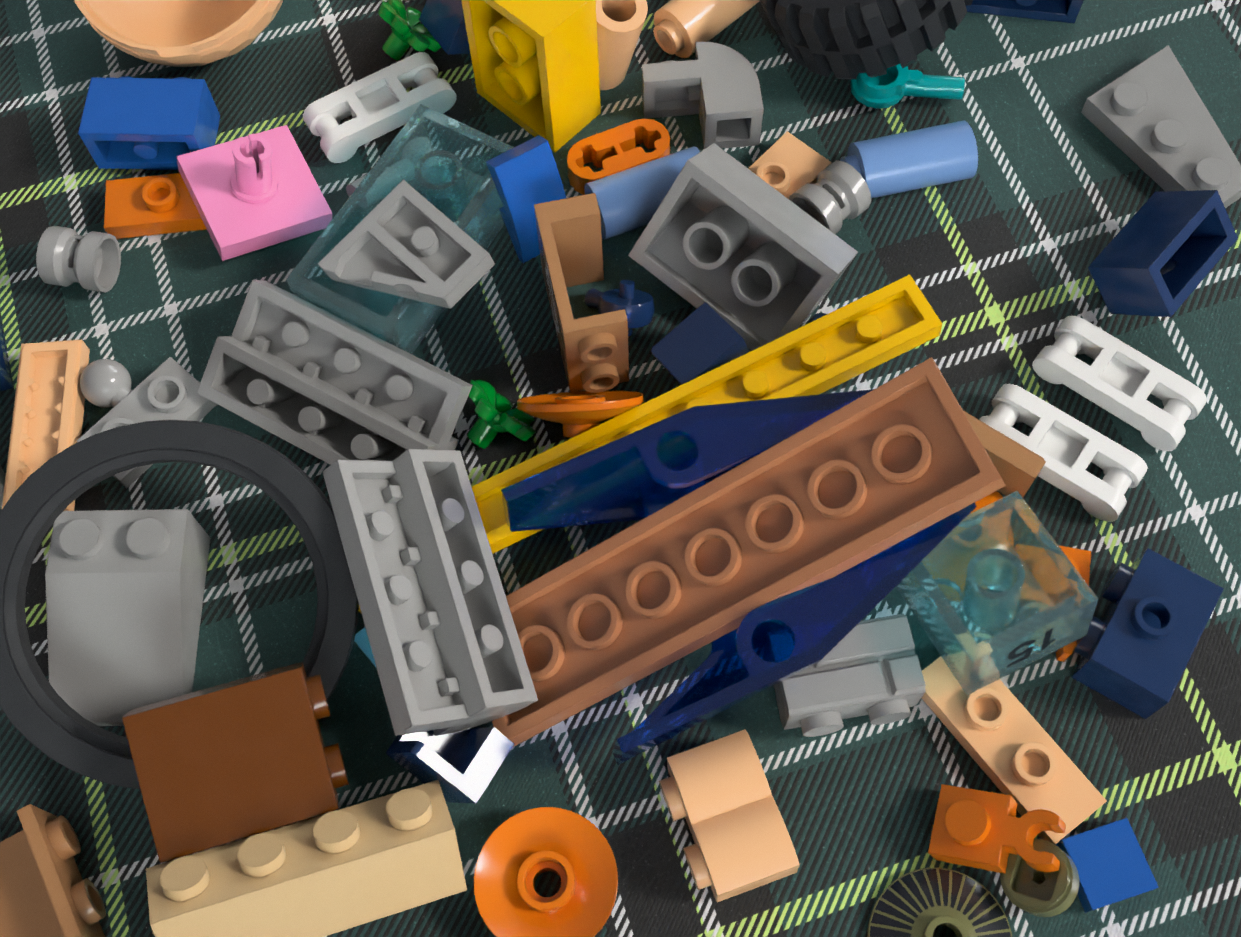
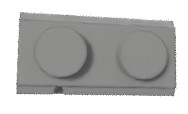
[766,613,926,737]

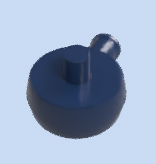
[585,280,655,336]

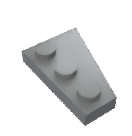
[1081,45,1241,208]

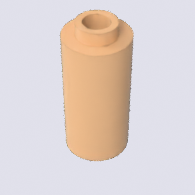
[596,0,648,90]
[653,0,760,58]

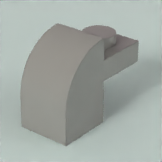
[642,41,764,149]

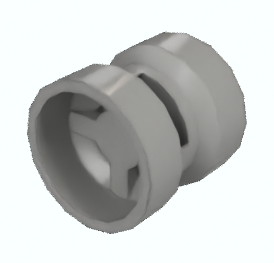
[789,160,871,234]
[36,226,121,293]

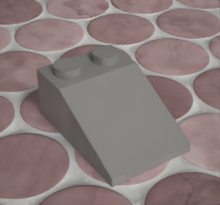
[45,509,211,726]

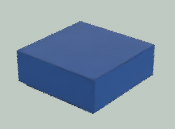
[1056,818,1159,913]

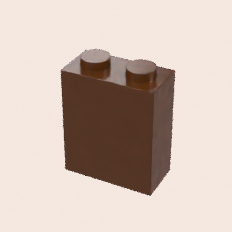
[122,662,349,863]

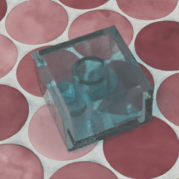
[895,491,1098,695]

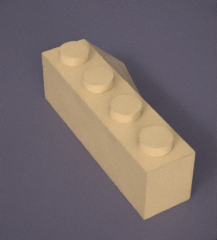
[146,780,467,937]

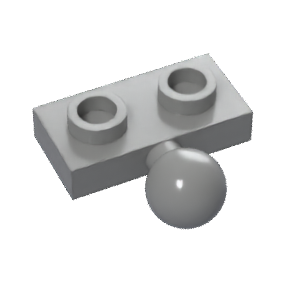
[77,357,218,489]

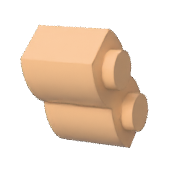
[659,729,800,902]

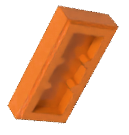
[104,173,207,239]

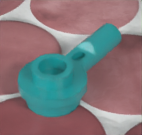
[850,64,965,109]

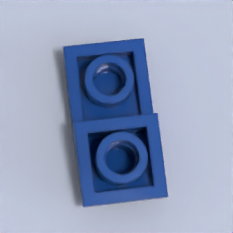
[486,135,566,263]

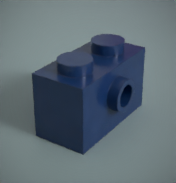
[1088,190,1238,317]
[1072,548,1224,719]

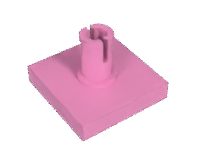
[176,125,332,261]

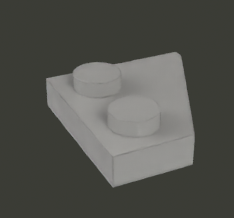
[318,179,495,309]

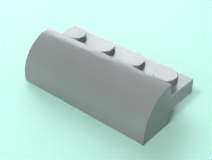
[197,280,473,465]
[322,449,538,736]

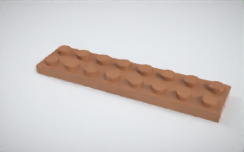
[492,357,1006,747]

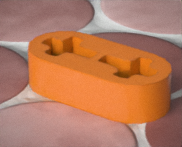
[567,118,670,195]

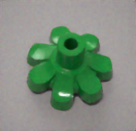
[378,0,441,61]
[467,380,536,449]

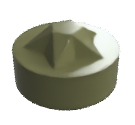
[1000,839,1079,917]

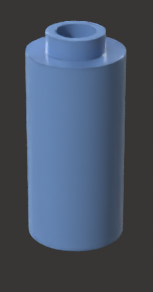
[840,120,978,199]
[584,146,700,240]

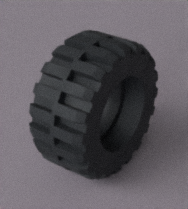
[760,0,973,80]

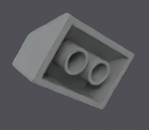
[628,143,858,351]

